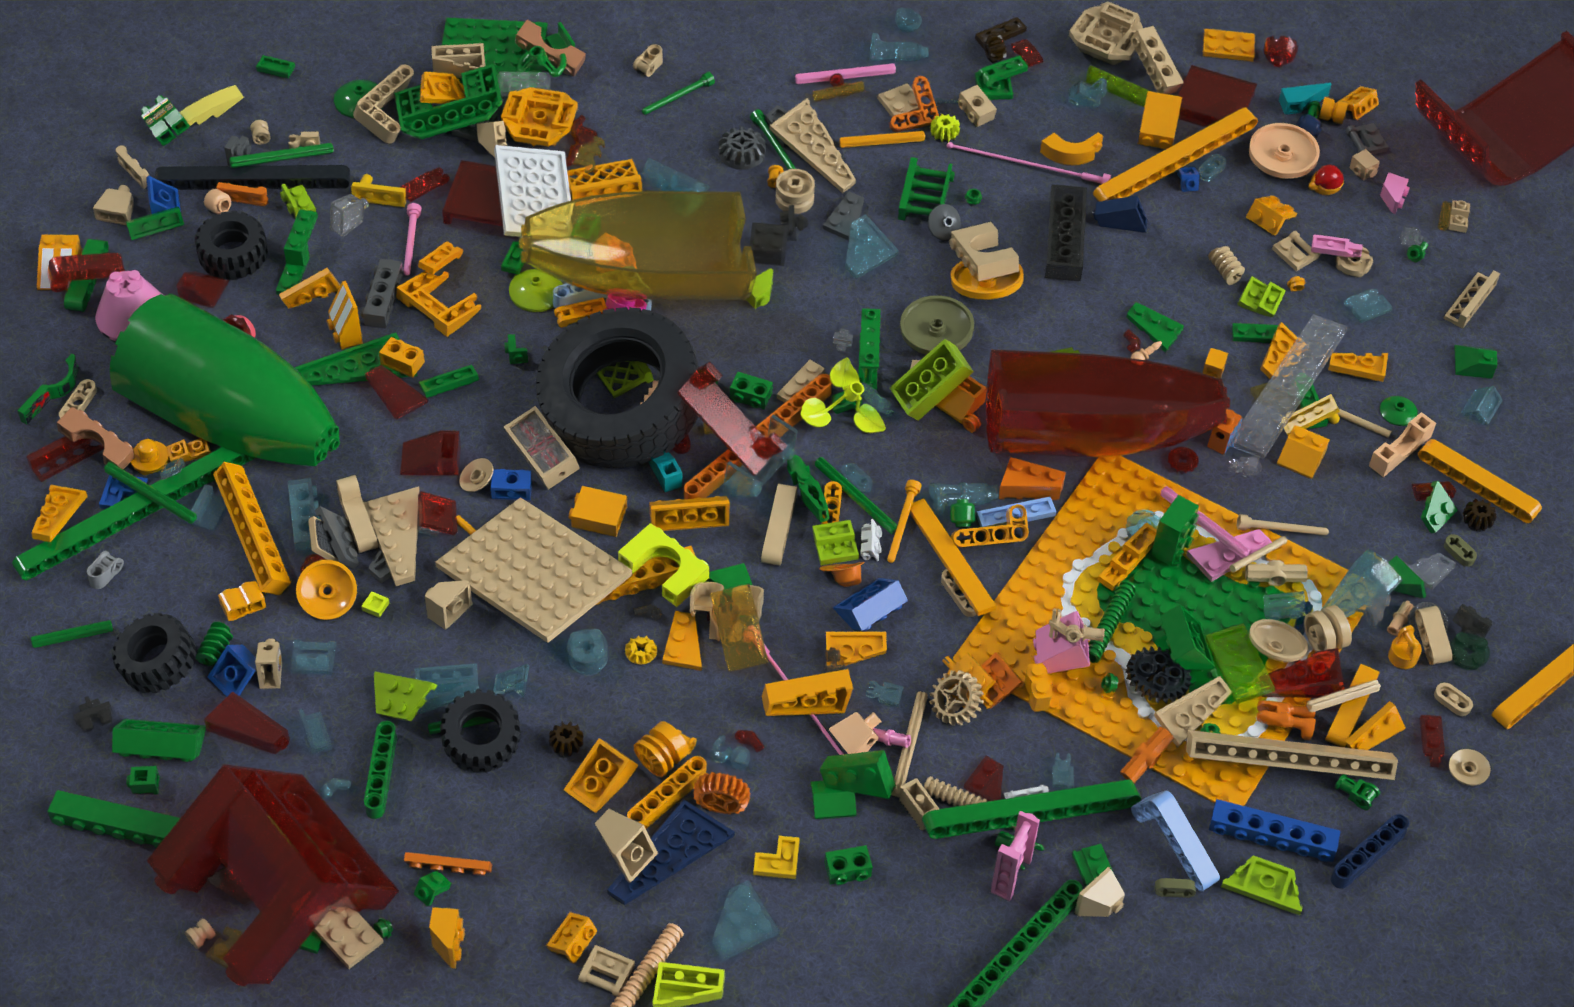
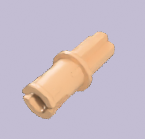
[1387,601,1413,636]

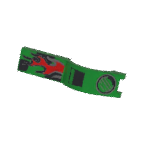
[17,354,79,425]

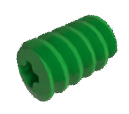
[195,622,233,667]

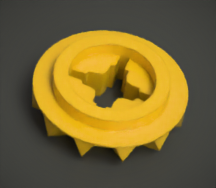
[625,635,657,665]

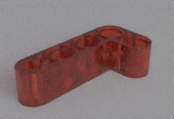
[47,253,125,292]

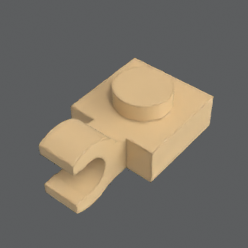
[288,132,321,149]

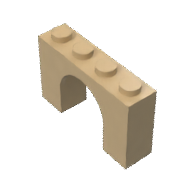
[949,222,1019,282]

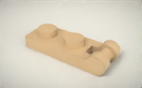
[116,146,149,189]

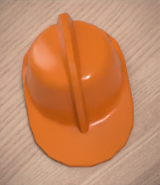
[819,562,865,587]

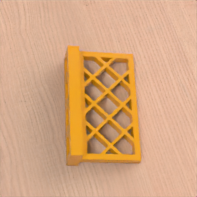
[567,159,642,205]

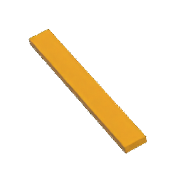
[910,498,996,616]

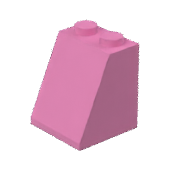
[1033,611,1090,674]

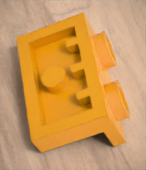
[1340,86,1379,120]
[546,912,597,963]

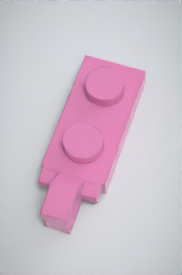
[1311,234,1363,257]

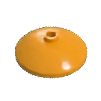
[296,560,357,620]

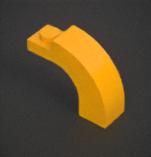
[1040,132,1103,165]

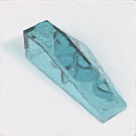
[1320,548,1402,617]

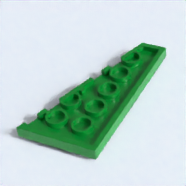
[295,332,417,386]

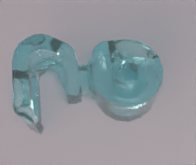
[712,735,750,770]

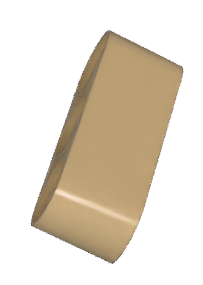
[1415,606,1452,665]

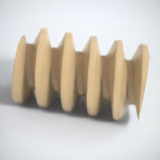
[1208,246,1245,285]

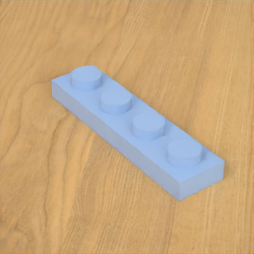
[976,497,1056,527]

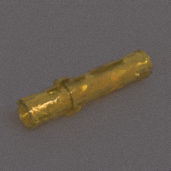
[812,80,865,102]

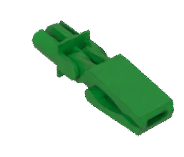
[787,455,830,522]

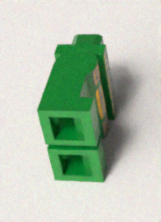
[141,95,191,146]

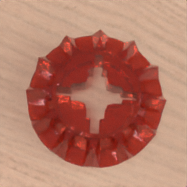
[1168,447,1199,474]

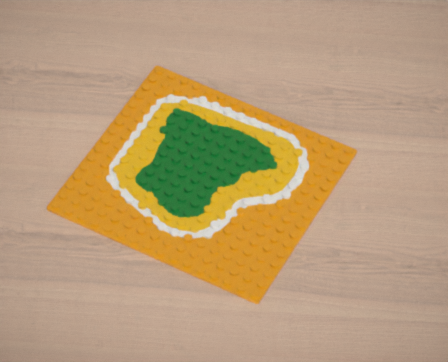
[953,449,1379,806]

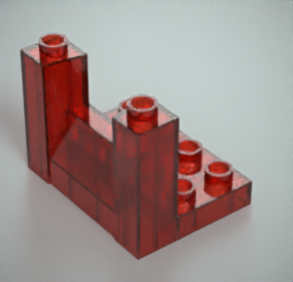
[147,764,399,986]

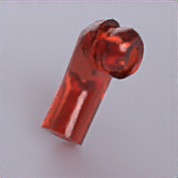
[1123,329,1141,354]
[735,730,764,752]

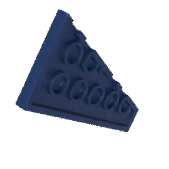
[607,800,735,905]

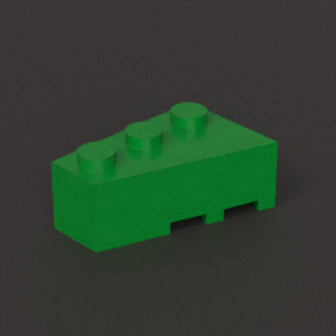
[820,750,896,799]

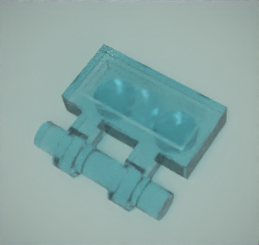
[1344,288,1392,323]
[861,383,894,417]

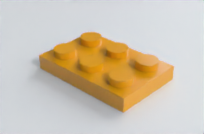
[1203,28,1255,61]

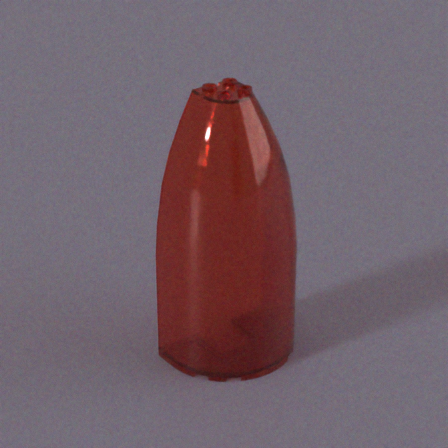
[986,349,1230,457]

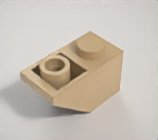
[476,121,507,157]

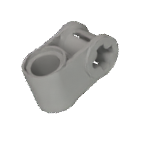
[87,551,124,589]

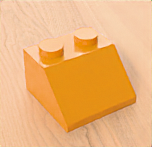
[1277,425,1330,479]

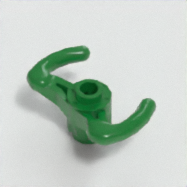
[517,46,567,77]

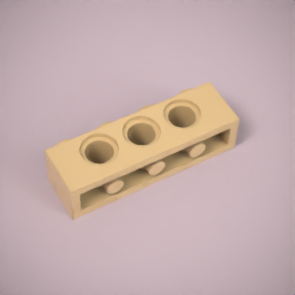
[1130,26,1184,94]

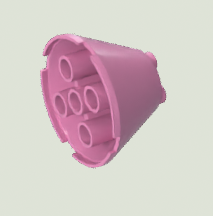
[95,270,163,341]

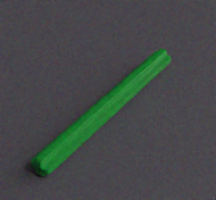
[229,143,334,168]
[815,457,897,534]
[104,462,197,524]

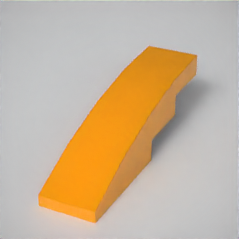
[1097,523,1157,591]

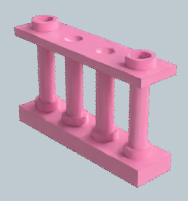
[991,811,1040,901]

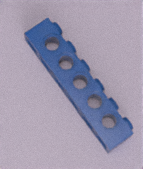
[1209,799,1341,862]

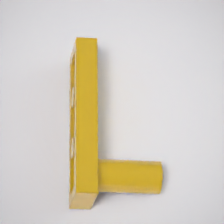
[351,174,406,207]
[1280,394,1340,436]

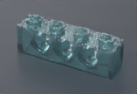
[288,478,320,554]

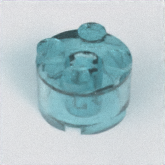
[567,629,608,676]

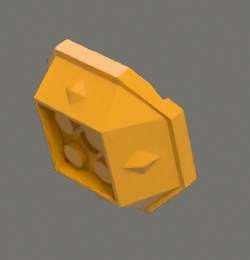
[501,87,578,147]

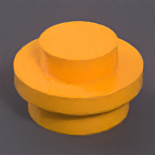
[1287,276,1306,292]

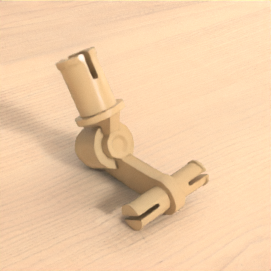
[1049,608,1105,643]

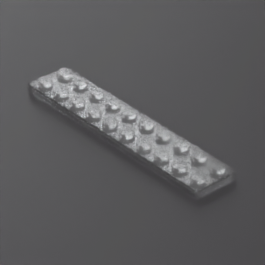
[1229,314,1347,459]

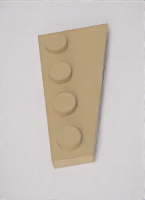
[1154,676,1232,748]

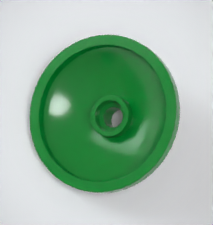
[334,79,384,119]

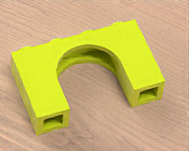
[618,523,709,607]

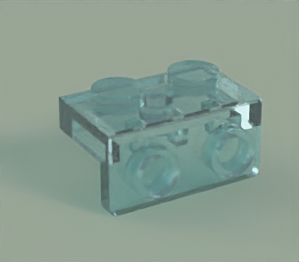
[1263,591,1306,620]

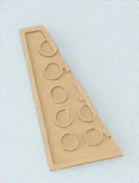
[363,486,420,586]

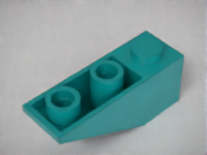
[1279,83,1331,114]
[649,451,682,492]

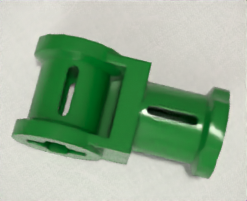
[1335,774,1380,810]

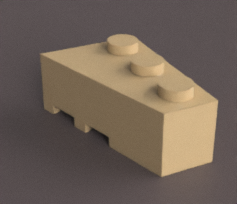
[432,43,485,78]

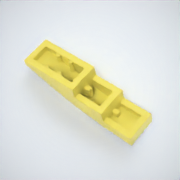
[177,85,244,128]

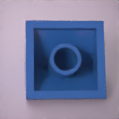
[146,176,181,214]

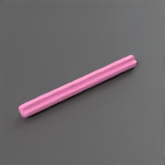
[795,63,896,84]
[1160,486,1250,558]

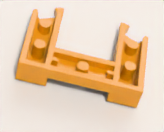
[396,271,481,337]

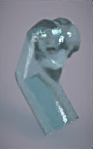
[320,778,351,799]

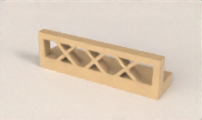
[1444,271,1500,329]

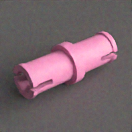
[873,728,911,748]

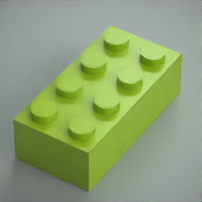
[890,339,974,420]

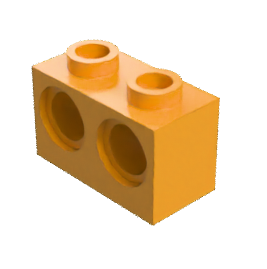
[379,337,425,378]

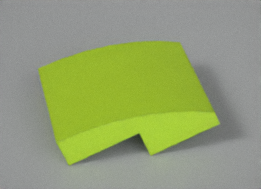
[1237,276,1286,317]
[812,520,859,565]

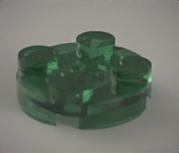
[1450,632,1490,671]

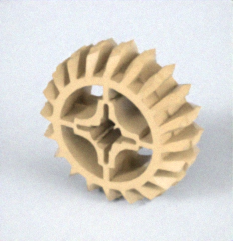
[929,670,984,726]

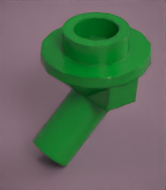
[1407,242,1428,263]

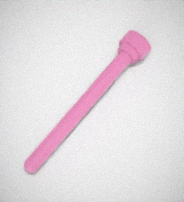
[403,203,422,276]

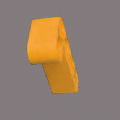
[951,504,1029,547]

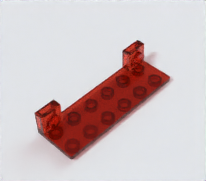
[677,362,787,476]

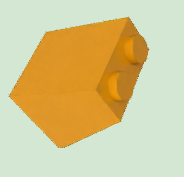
[1138,91,1182,149]

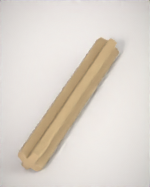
[1306,680,1380,712]

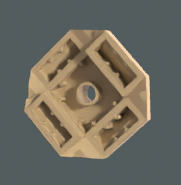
[1069,2,1143,65]

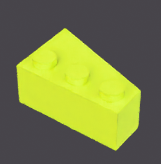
[653,962,725,1007]

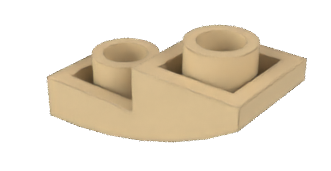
[1448,200,1470,233]

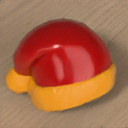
[1308,164,1344,195]

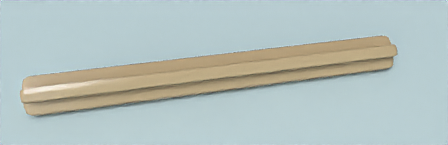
[891,691,928,798]

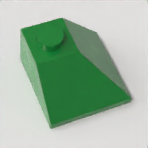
[1454,345,1497,379]
[1379,555,1426,598]

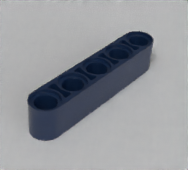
[1331,814,1409,889]

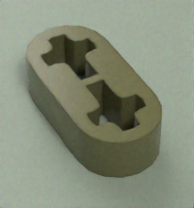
[1444,534,1477,566]
[1155,878,1196,898]

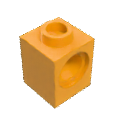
[1202,348,1228,380]

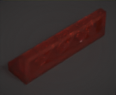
[26,436,104,482]

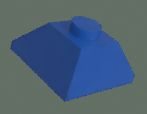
[208,645,256,703]

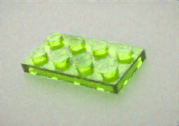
[1206,623,1275,704]

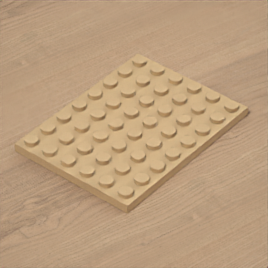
[435,497,633,643]

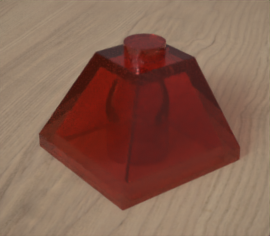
[176,271,229,308]

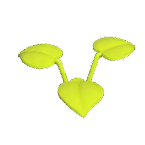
[800,357,886,433]

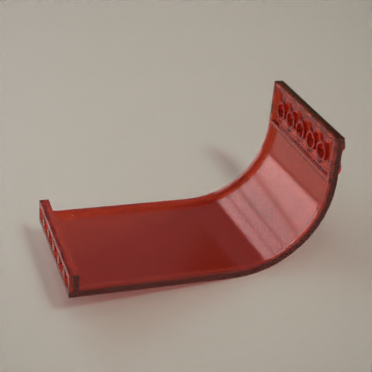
[1415,30,1574,186]

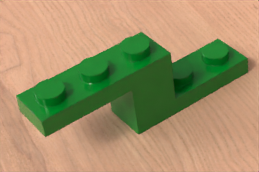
[276,209,318,295]

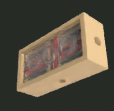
[504,406,580,490]

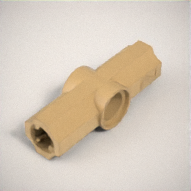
[1245,560,1308,586]

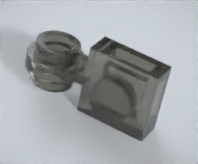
[823,648,845,673]

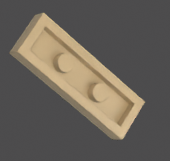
[777,360,825,403]

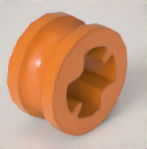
[962,413,981,433]

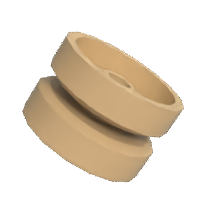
[776,169,815,214]
[1304,605,1352,655]

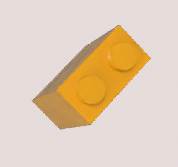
[569,486,627,537]

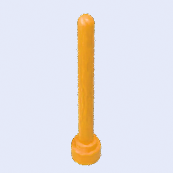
[887,480,922,563]

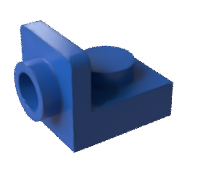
[1177,167,1199,192]

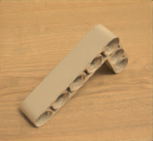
[353,65,414,144]

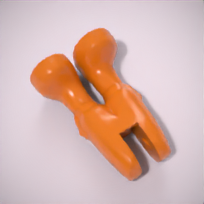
[1256,700,1316,741]

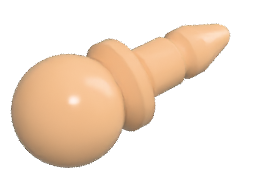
[1131,341,1162,365]

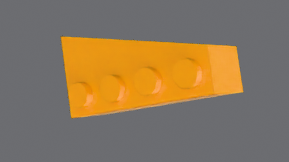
[762,669,853,716]

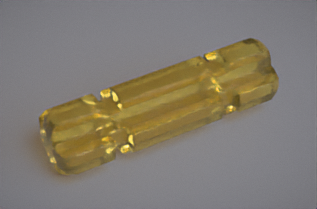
[1438,201,1452,231]

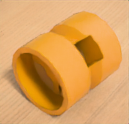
[1319,97,1348,124]

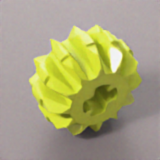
[931,113,960,142]

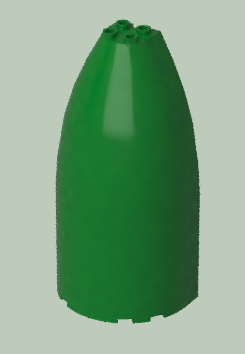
[110,293,340,467]

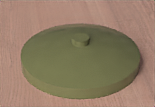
[900,295,974,355]

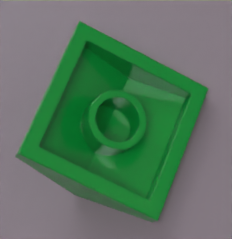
[811,781,857,819]

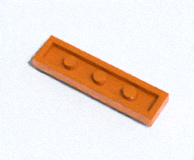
[404,852,492,876]

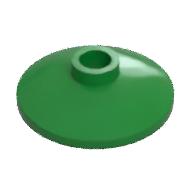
[1380,396,1418,426]

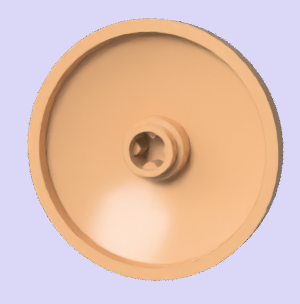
[1249,123,1320,179]

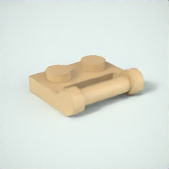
[1272,231,1321,271]
[578,945,635,997]

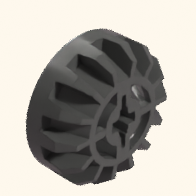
[718,126,766,170]

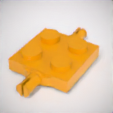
[942,653,996,709]

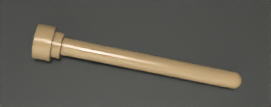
[1236,514,1329,535]

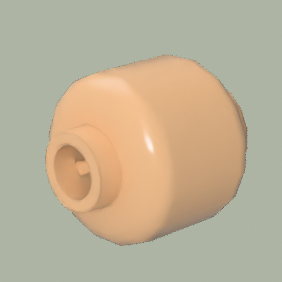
[204,189,231,215]

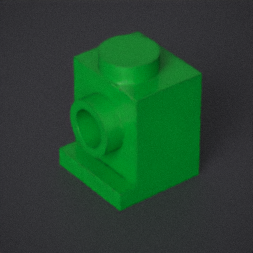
[127,766,160,795]

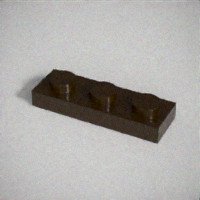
[975,17,1027,48]

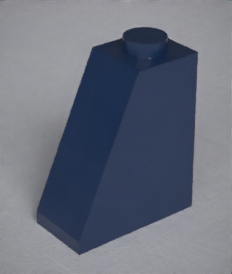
[1093,195,1148,233]

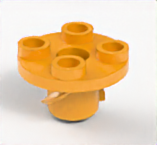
[131,439,169,475]

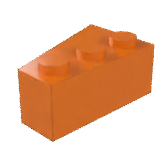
[998,457,1066,500]

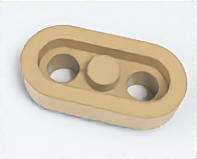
[1434,683,1473,716]

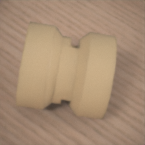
[250,120,270,145]
[185,918,216,949]

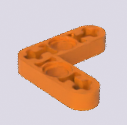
[889,76,939,132]

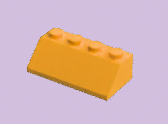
[649,496,730,531]

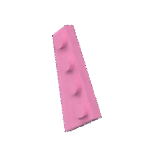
[1186,529,1272,582]

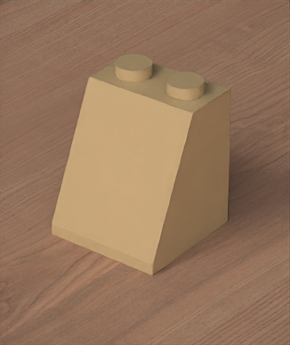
[595,809,658,883]

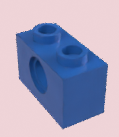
[491,469,532,500]

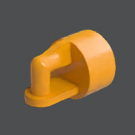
[1388,625,1422,669]

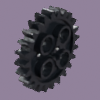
[1125,646,1192,703]

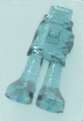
[870,32,929,62]
[929,482,999,516]

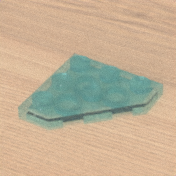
[845,214,899,279]
[712,880,779,962]

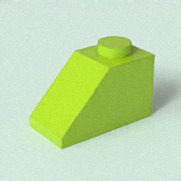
[742,268,773,309]

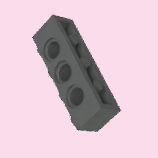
[361,259,403,328]

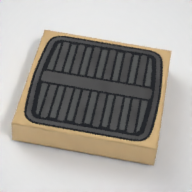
[308,516,339,562]

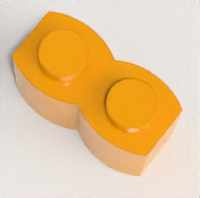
[218,581,266,621]
[1025,663,1052,712]

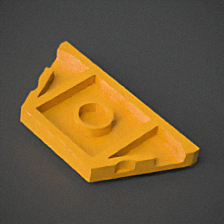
[420,72,466,104]

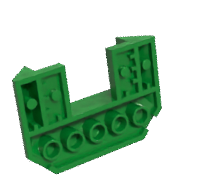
[395,64,503,139]

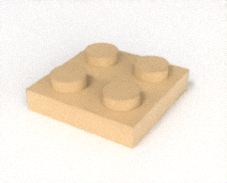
[878,83,925,117]

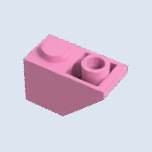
[1380,173,1410,214]

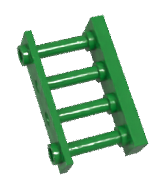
[898,157,955,220]
[858,308,880,395]

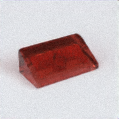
[1411,481,1456,501]

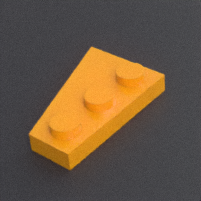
[279,268,340,309]
[662,611,702,671]

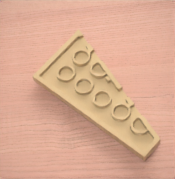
[770,98,856,193]

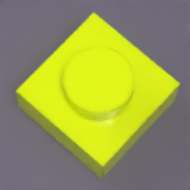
[362,591,390,618]

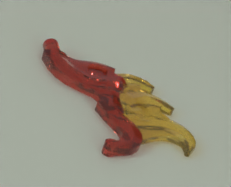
[566,115,605,173]

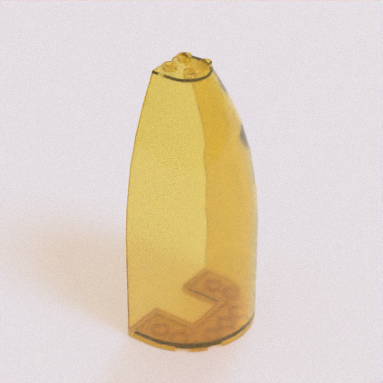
[519,191,757,300]

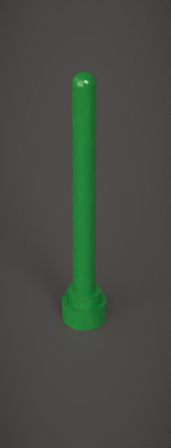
[642,72,715,115]
[750,109,796,170]

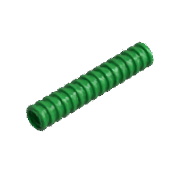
[1088,580,1136,663]

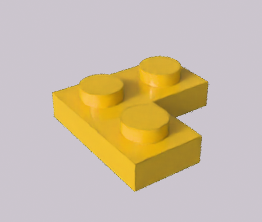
[753,836,800,879]

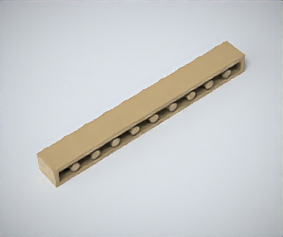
[1186,730,1398,780]

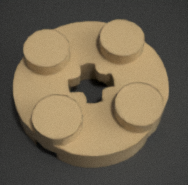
[1336,247,1373,278]

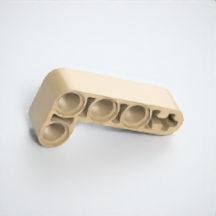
[336,475,379,553]

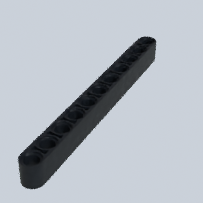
[155,165,350,190]

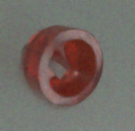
[830,73,844,89]

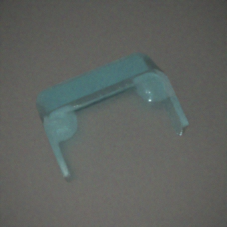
[723,414,798,498]

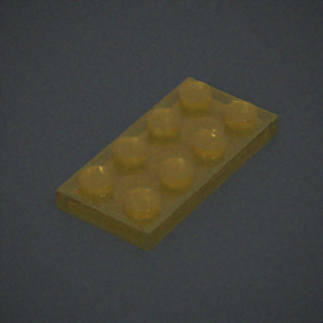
[710,584,768,672]

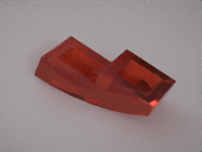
[1011,39,1043,67]

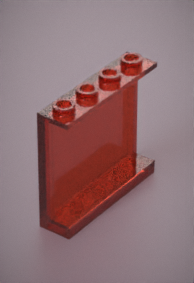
[1178,65,1257,127]
[442,160,504,234]

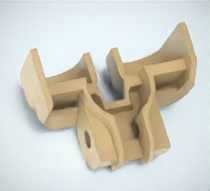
[690,582,764,642]

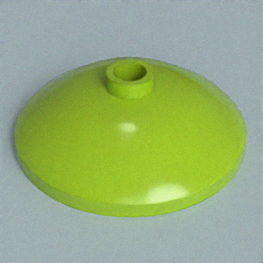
[509,269,563,312]

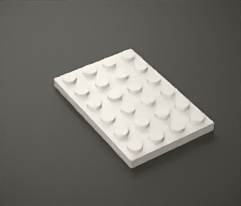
[494,145,575,241]

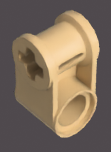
[633,44,663,77]

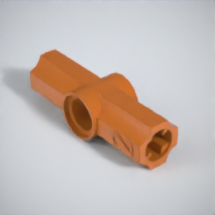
[1120,726,1174,784]

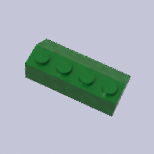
[112,719,206,762]

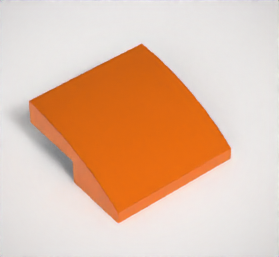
[980,652,1024,709]

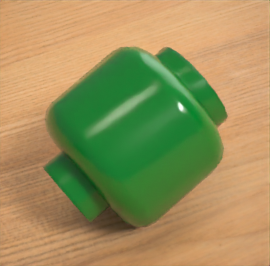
[950,499,975,527]

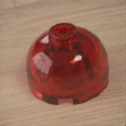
[1264,36,1299,67]

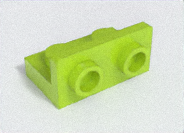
[280,184,316,218]

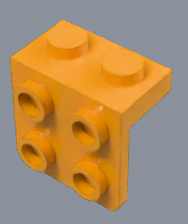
[1246,195,1297,235]

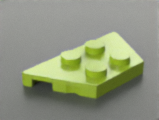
[374,672,437,721]
[1221,855,1302,916]

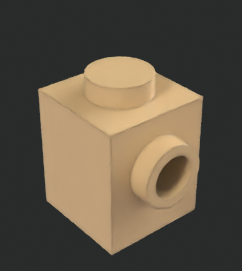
[1349,149,1380,180]

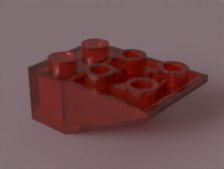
[400,431,461,475]

